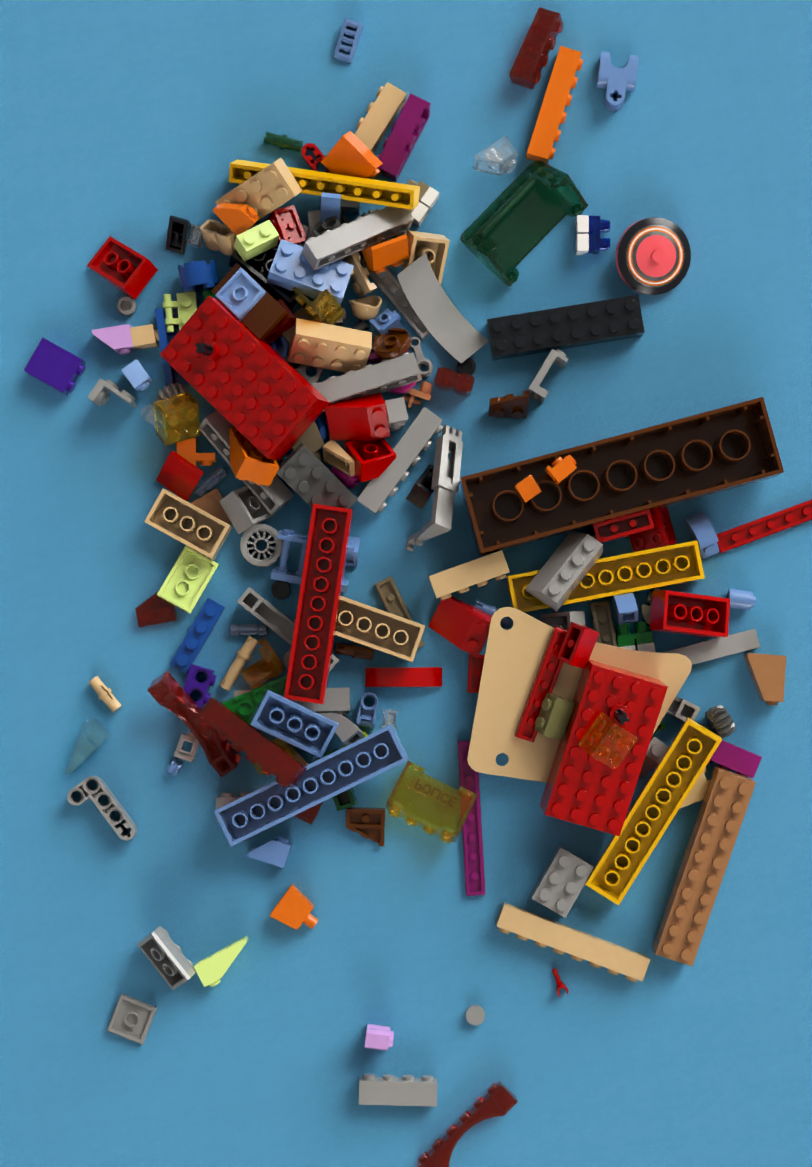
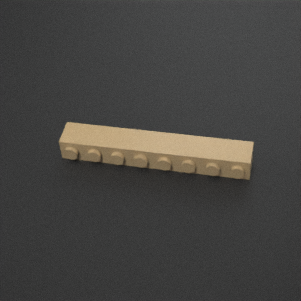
[495,902,651,982]

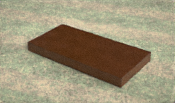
[211,263,288,341]

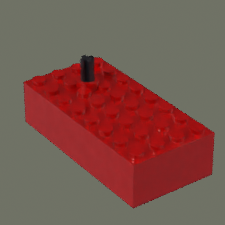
[160,296,330,460]
[539,659,668,836]

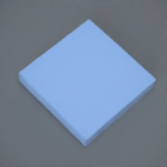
[215,267,266,321]

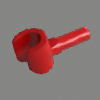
[552,968,568,997]

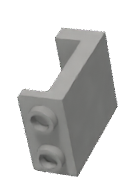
[528,349,568,404]

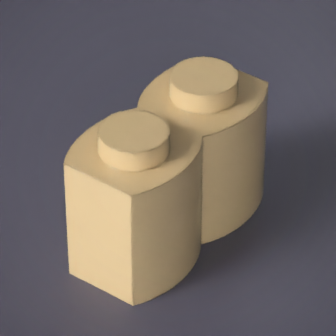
[200,220,237,256]

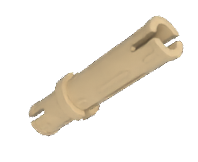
[219,635,259,691]

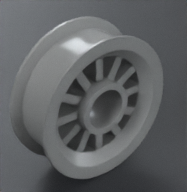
[240,524,283,567]

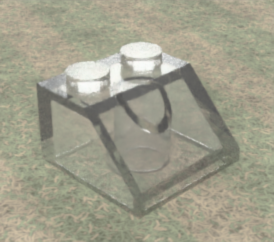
[472,136,519,176]

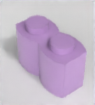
[364,1024,394,1051]

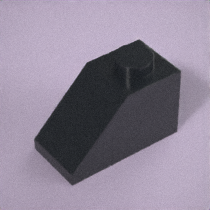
[406,464,434,509]

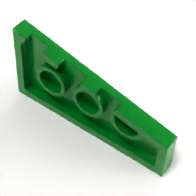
[219,675,290,736]

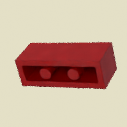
[593,509,655,543]

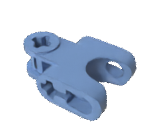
[596,52,639,112]

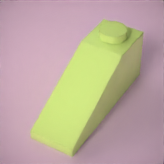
[193,936,248,987]

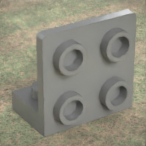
[87,378,137,408]

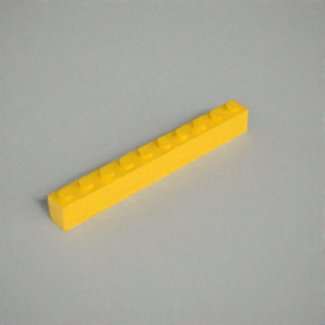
[229,159,420,210]

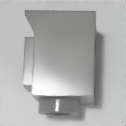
[174,731,202,762]

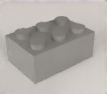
[530,845,594,918]

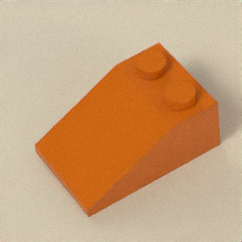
[229,427,280,486]

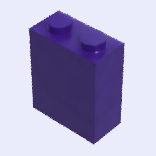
[24,337,86,395]

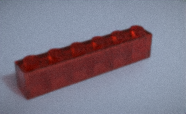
[198,697,307,787]

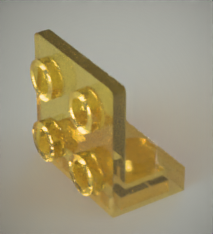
[292,287,345,325]

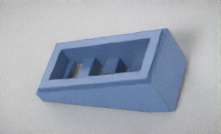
[333,18,363,64]

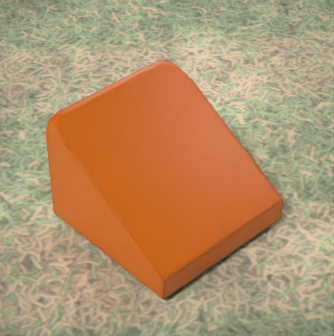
[514,475,542,503]

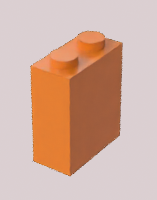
[321,131,383,179]

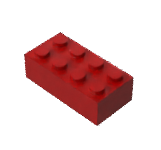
[650,590,730,638]

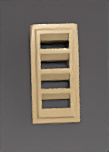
[323,440,355,477]

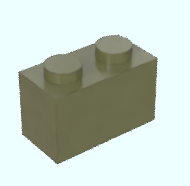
[534,693,575,740]

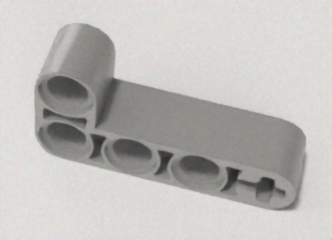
[67,775,138,841]

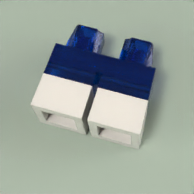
[575,215,610,255]

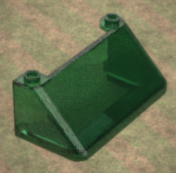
[460,161,588,287]

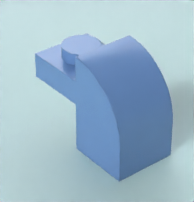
[685,511,720,560]
[612,592,638,624]

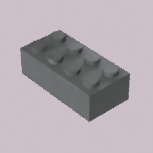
[277,443,358,509]

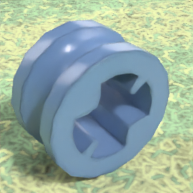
[166,758,184,778]

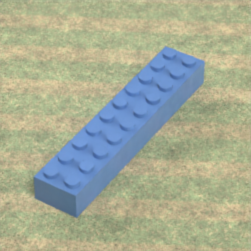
[214,724,409,846]

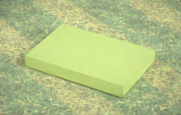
[157,545,219,614]

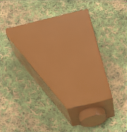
[744,653,786,706]

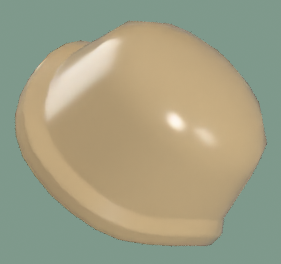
[349,295,382,320]

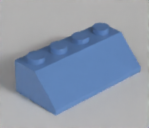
[250,690,339,758]

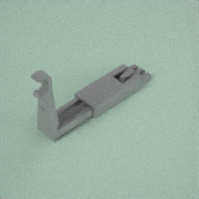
[406,424,463,552]

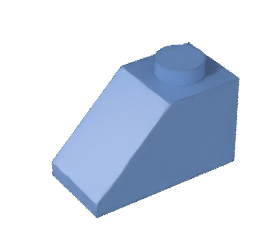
[247,836,292,868]

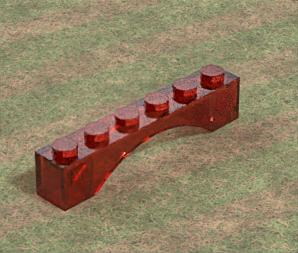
[147,670,241,777]
[417,1081,518,1167]

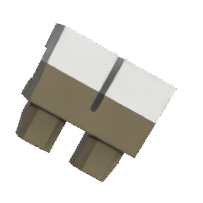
[406,179,440,227]

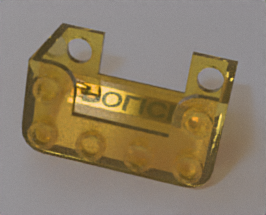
[386,761,478,844]

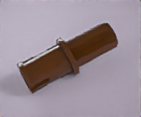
[335,642,374,660]

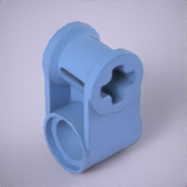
[356,692,378,730]

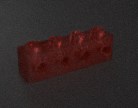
[509,7,563,90]

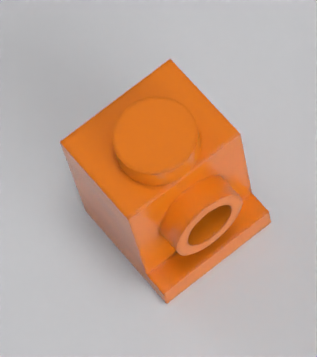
[545,454,577,485]

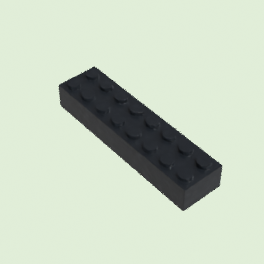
[486,295,645,361]

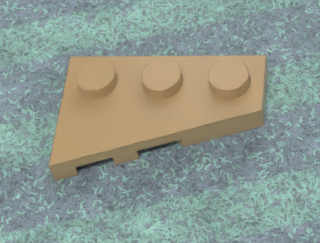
[344,252,377,298]

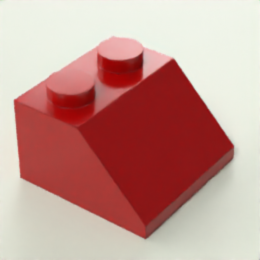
[345,438,397,482]

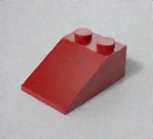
[87,236,158,300]
[325,393,390,441]
[428,596,492,657]

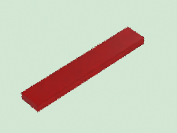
[716,499,812,554]
[515,626,568,743]

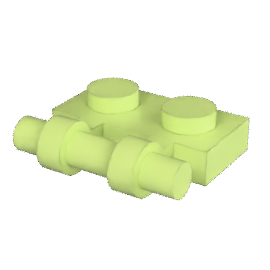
[162,292,198,333]

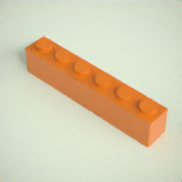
[526,46,583,165]

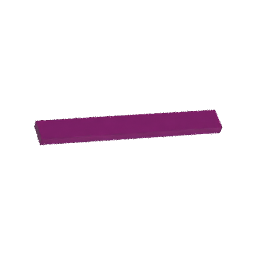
[457,740,485,896]

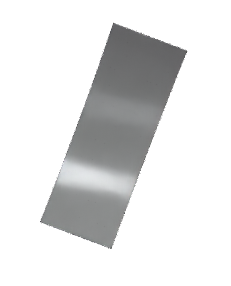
[397,253,489,363]

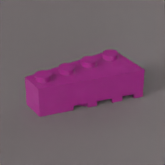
[377,93,431,181]

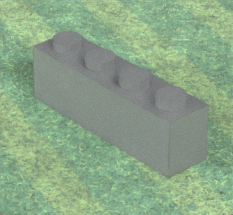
[359,1074,437,1107]

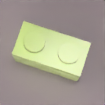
[234,220,279,262]

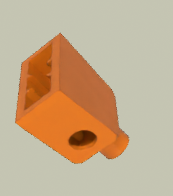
[269,883,318,930]

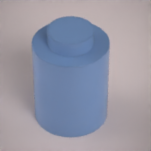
[726,589,756,611]

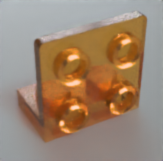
[241,637,285,689]

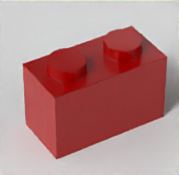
[557,622,599,669]

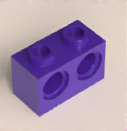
[180,664,217,708]

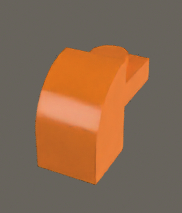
[177,438,217,468]

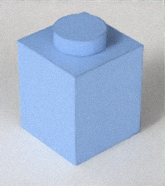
[122,359,153,391]

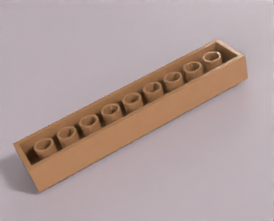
[652,767,756,966]

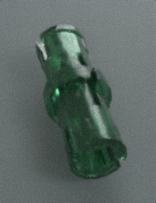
[264,131,303,153]

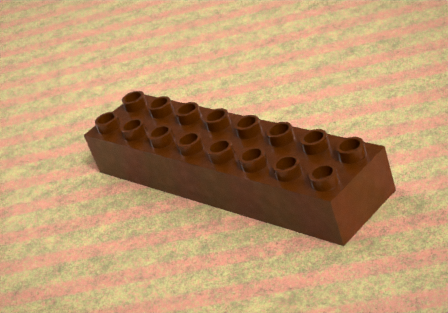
[459,397,784,556]

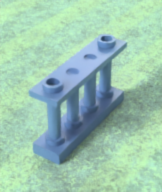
[270,529,355,593]

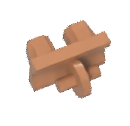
[403,381,432,409]

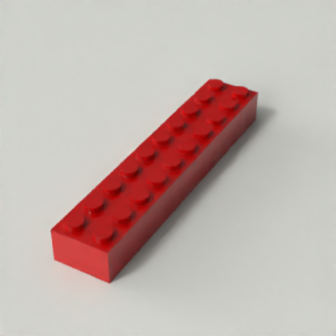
[284,504,353,704]

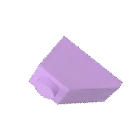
[92,324,135,355]

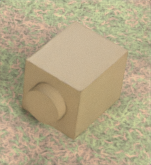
[130,324,159,350]

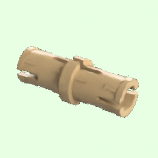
[88,676,122,713]

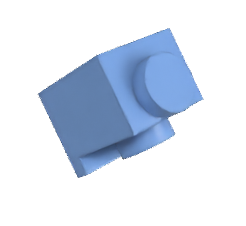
[369,308,403,335]

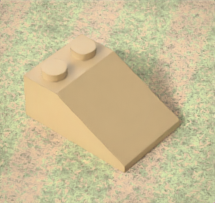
[402,230,450,291]

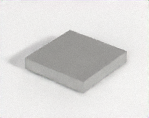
[107,993,158,1045]

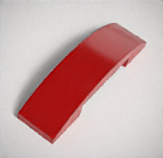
[365,667,442,687]

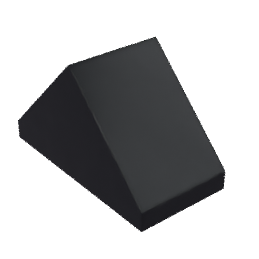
[166,215,192,254]

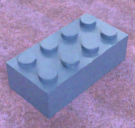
[267,239,354,308]

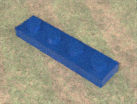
[170,598,225,674]

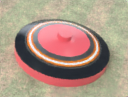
[615,217,691,295]

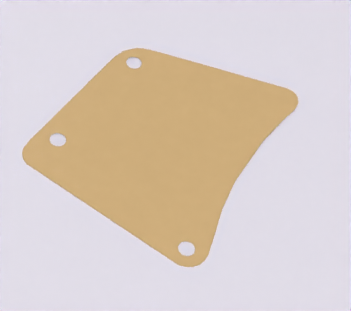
[467,607,692,783]

